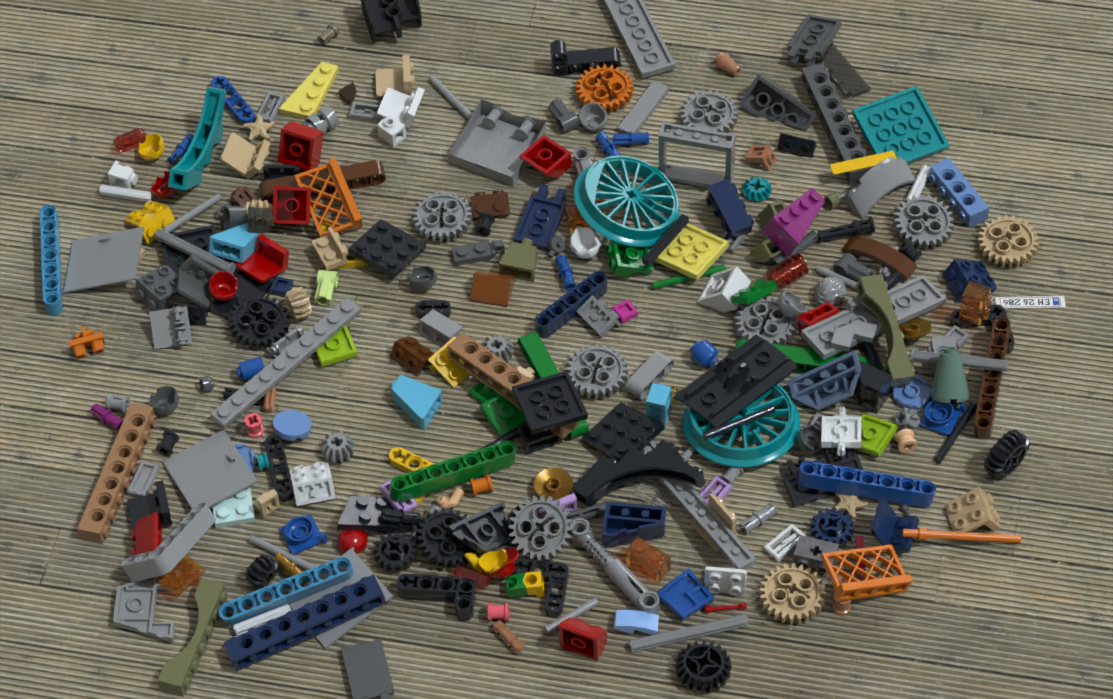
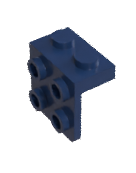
[942,259,997,302]

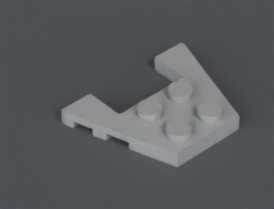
[113,570,180,642]

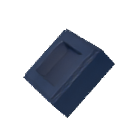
[269,276,294,298]

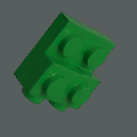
[605,240,653,277]

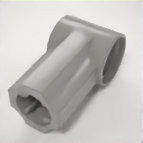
[573,146,592,176]

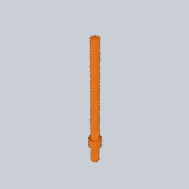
[901,528,1021,543]

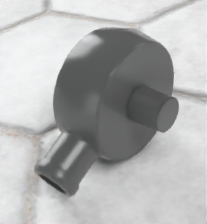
[548,236,565,258]

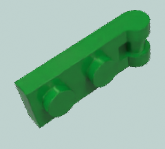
[731,279,777,305]

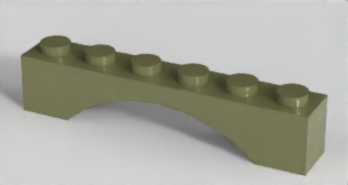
[855,274,915,388]
[157,579,228,697]

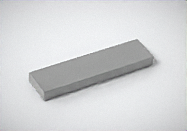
[617,80,669,134]

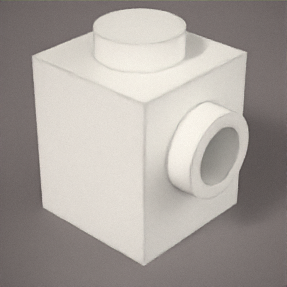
[377,115,406,147]

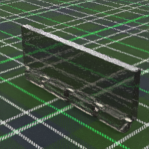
[815,43,871,98]

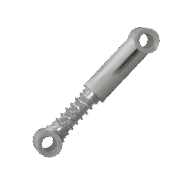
[570,518,659,615]

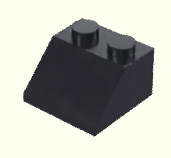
[855,360,890,414]

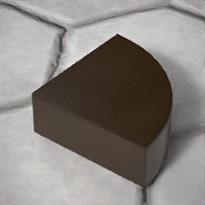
[338,82,356,105]

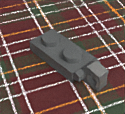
[452,240,505,266]

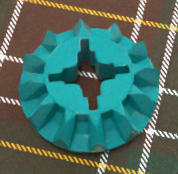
[742,176,772,201]

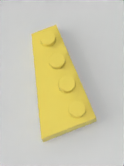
[279,62,339,120]

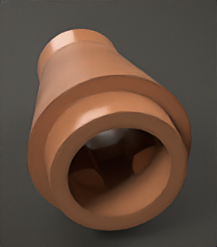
[714,52,741,76]

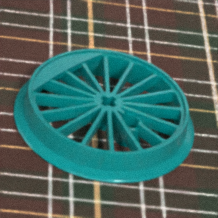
[574,156,680,247]
[683,384,800,467]

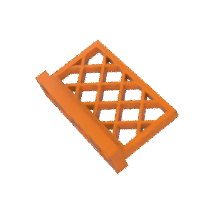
[294,158,363,237]
[820,544,913,602]

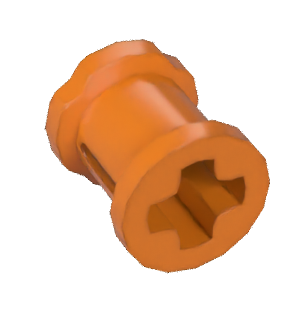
[469,474,493,496]

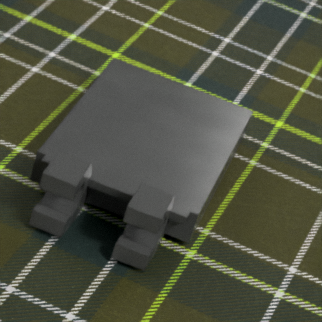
[787,14,841,67]
[341,639,394,699]

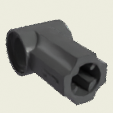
[548,98,580,133]
[833,253,874,282]

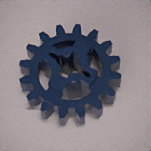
[810,508,854,546]

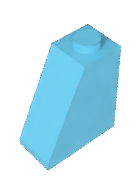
[209,223,263,263]
[390,374,443,430]

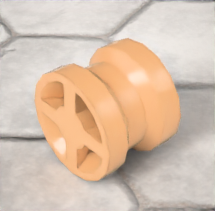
[895,429,918,453]

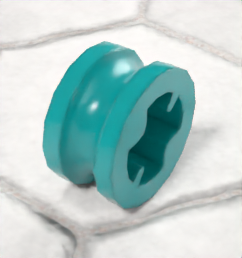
[256,452,270,471]

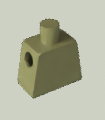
[499,238,537,282]

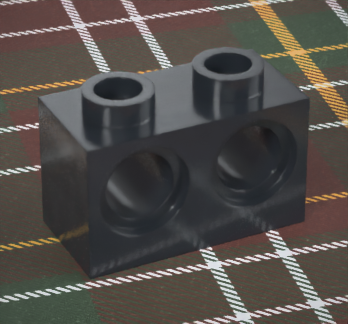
[517,422,563,455]

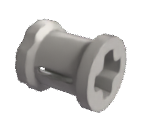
[106,393,130,414]

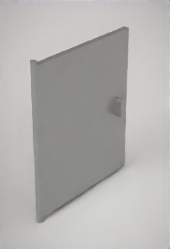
[62,227,144,293]
[162,429,258,509]
[288,547,393,649]

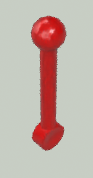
[704,603,747,613]

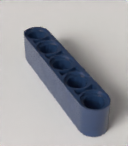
[535,271,607,338]

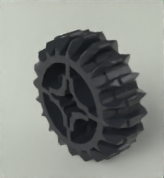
[984,429,1030,480]
[675,640,732,694]

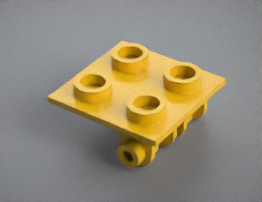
[428,336,470,388]

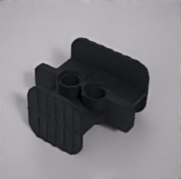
[361,0,422,43]

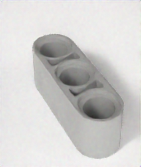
[625,351,674,400]

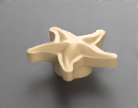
[243,114,275,142]
[835,493,868,519]

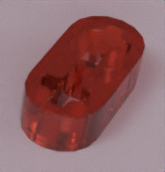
[113,128,147,153]
[453,565,491,587]

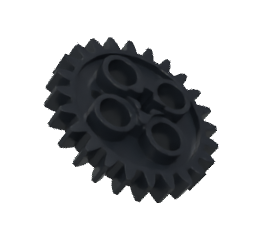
[228,294,290,350]
[415,507,477,569]

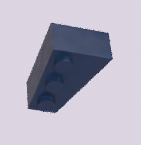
[706,178,754,240]
[602,501,666,547]

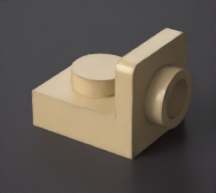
[253,489,280,517]

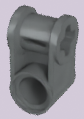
[219,206,247,231]

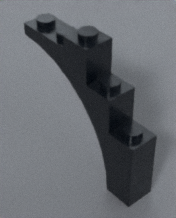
[572,439,706,506]

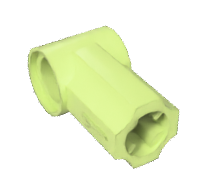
[314,270,339,306]

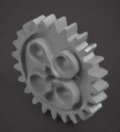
[680,89,738,133]
[412,190,472,242]
[893,194,954,250]
[735,296,797,345]
[565,344,628,399]
[508,495,574,561]

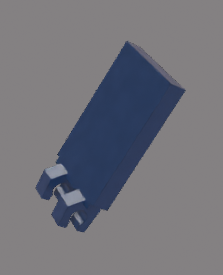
[513,184,567,251]

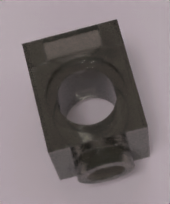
[247,207,274,233]

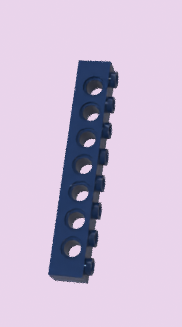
[224,574,386,672]

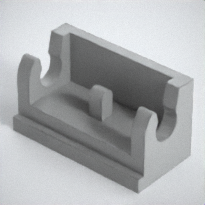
[419,309,463,347]

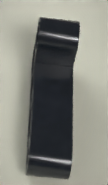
[550,40,621,76]
[397,573,476,621]

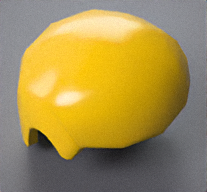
[138,133,165,161]

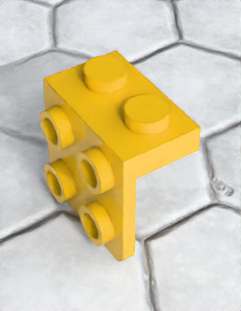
[125,201,175,244]

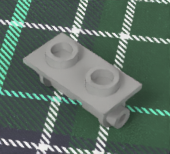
[267,326,304,358]

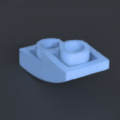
[613,610,659,635]

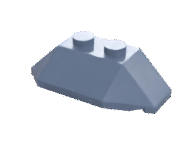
[788,350,861,411]

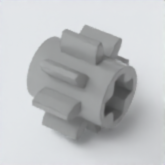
[895,407,920,430]

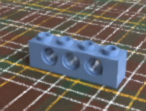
[928,158,989,228]

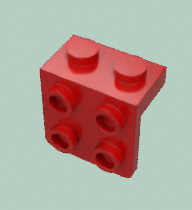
[236,234,289,283]

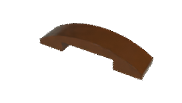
[842,236,917,280]

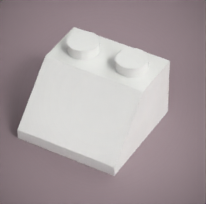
[697,266,751,313]

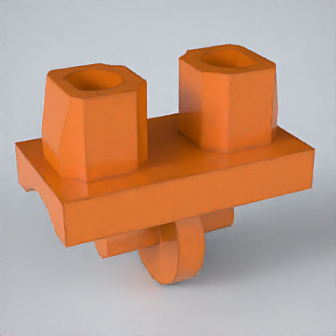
[69,326,105,359]

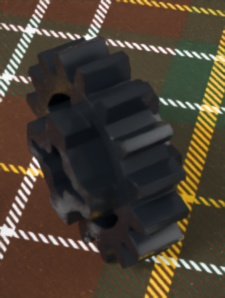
[373,531,417,573]

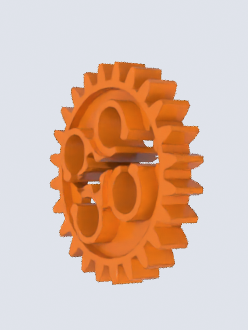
[575,64,634,113]

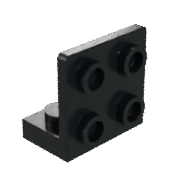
[127,480,173,529]

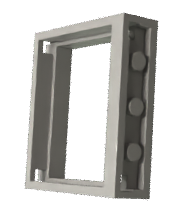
[659,122,736,188]

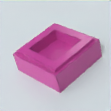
[612,299,638,324]

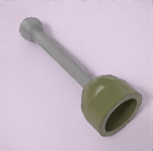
[824,184,858,210]

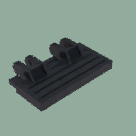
[780,448,864,508]

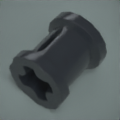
[474,212,495,237]
[897,239,922,262]
[156,430,180,456]

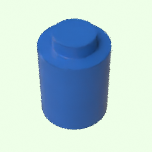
[236,356,265,381]

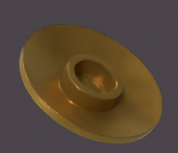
[898,318,932,340]
[534,468,573,501]

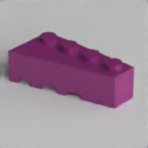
[762,187,825,257]

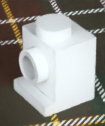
[108,161,138,189]

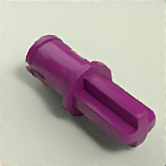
[90,404,123,432]

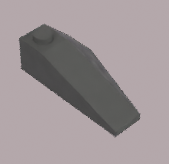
[739,74,817,130]

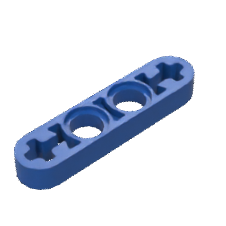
[211,76,255,125]

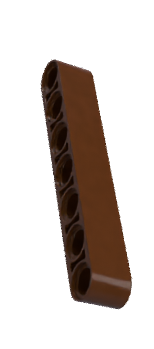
[259,160,386,204]
[974,317,1010,439]

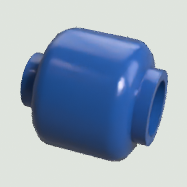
[690,340,718,368]

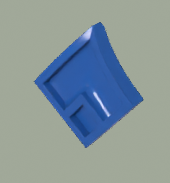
[657,569,715,621]

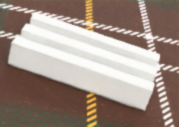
[763,524,806,563]

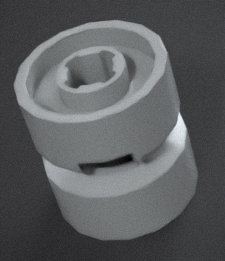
[305,105,339,135]

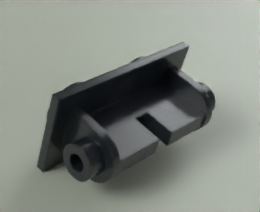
[777,133,817,158]
[263,164,302,181]
[168,305,208,325]

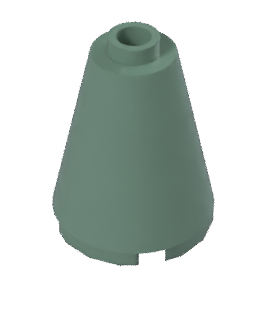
[930,347,969,403]

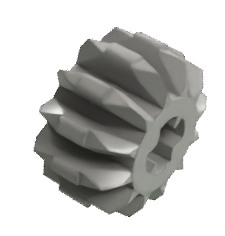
[482,334,513,363]
[321,430,354,464]

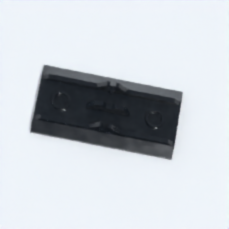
[674,335,798,428]

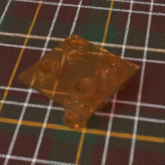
[153,554,206,597]

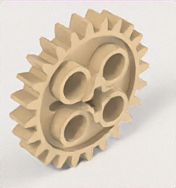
[977,215,1039,268]
[759,563,826,624]

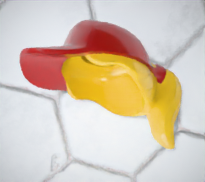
[464,547,519,579]

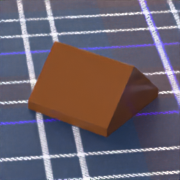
[470,270,516,307]

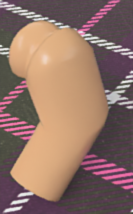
[436,488,464,509]

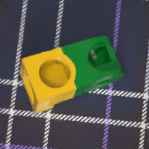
[505,571,545,598]

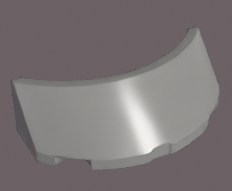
[847,157,916,219]

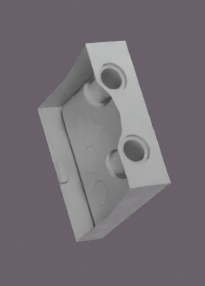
[448,99,546,187]

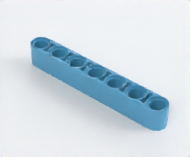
[40,205,63,316]
[219,557,354,626]

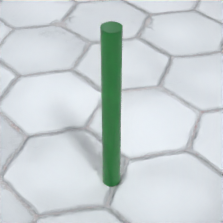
[652,264,726,290]

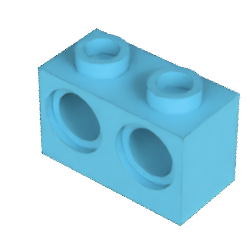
[646,383,671,428]

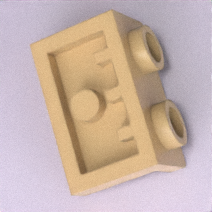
[311,227,348,271]

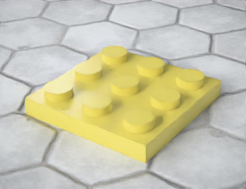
[655,223,729,280]

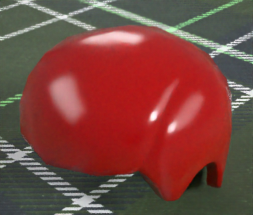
[150,171,176,199]
[209,271,238,301]
[336,530,368,555]

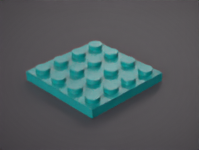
[852,86,950,164]

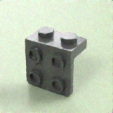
[177,254,220,308]
[135,265,179,311]

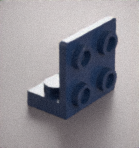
[870,499,919,554]

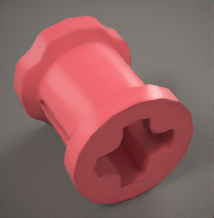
[244,413,264,438]
[488,603,509,621]

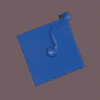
[918,399,966,436]
[279,514,328,555]

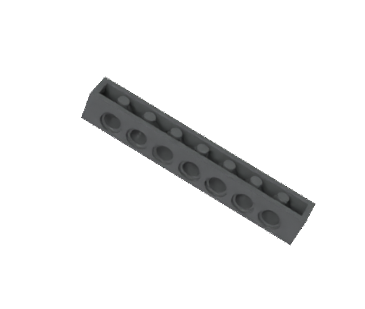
[801,63,873,185]

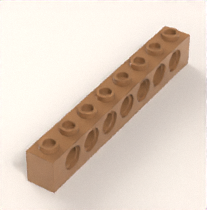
[447,333,578,439]
[77,403,157,545]

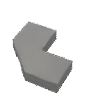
[830,320,877,352]

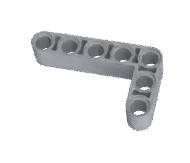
[120,502,216,582]

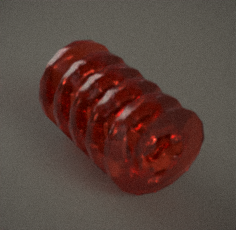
[766,253,809,289]

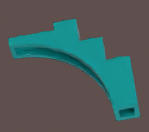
[168,86,226,190]

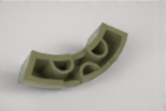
[750,200,786,262]

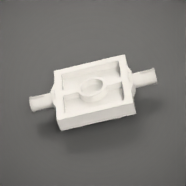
[821,407,861,456]

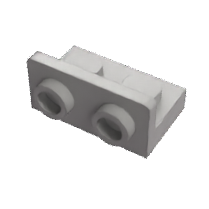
[576,295,622,337]

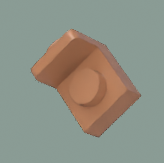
[744,145,776,170]

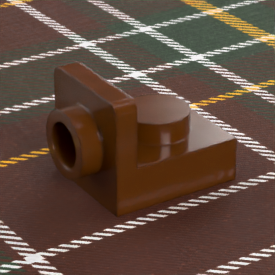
[229,186,258,206]

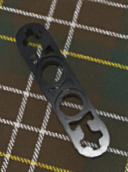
[265,435,294,502]

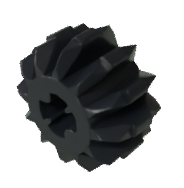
[245,554,279,589]

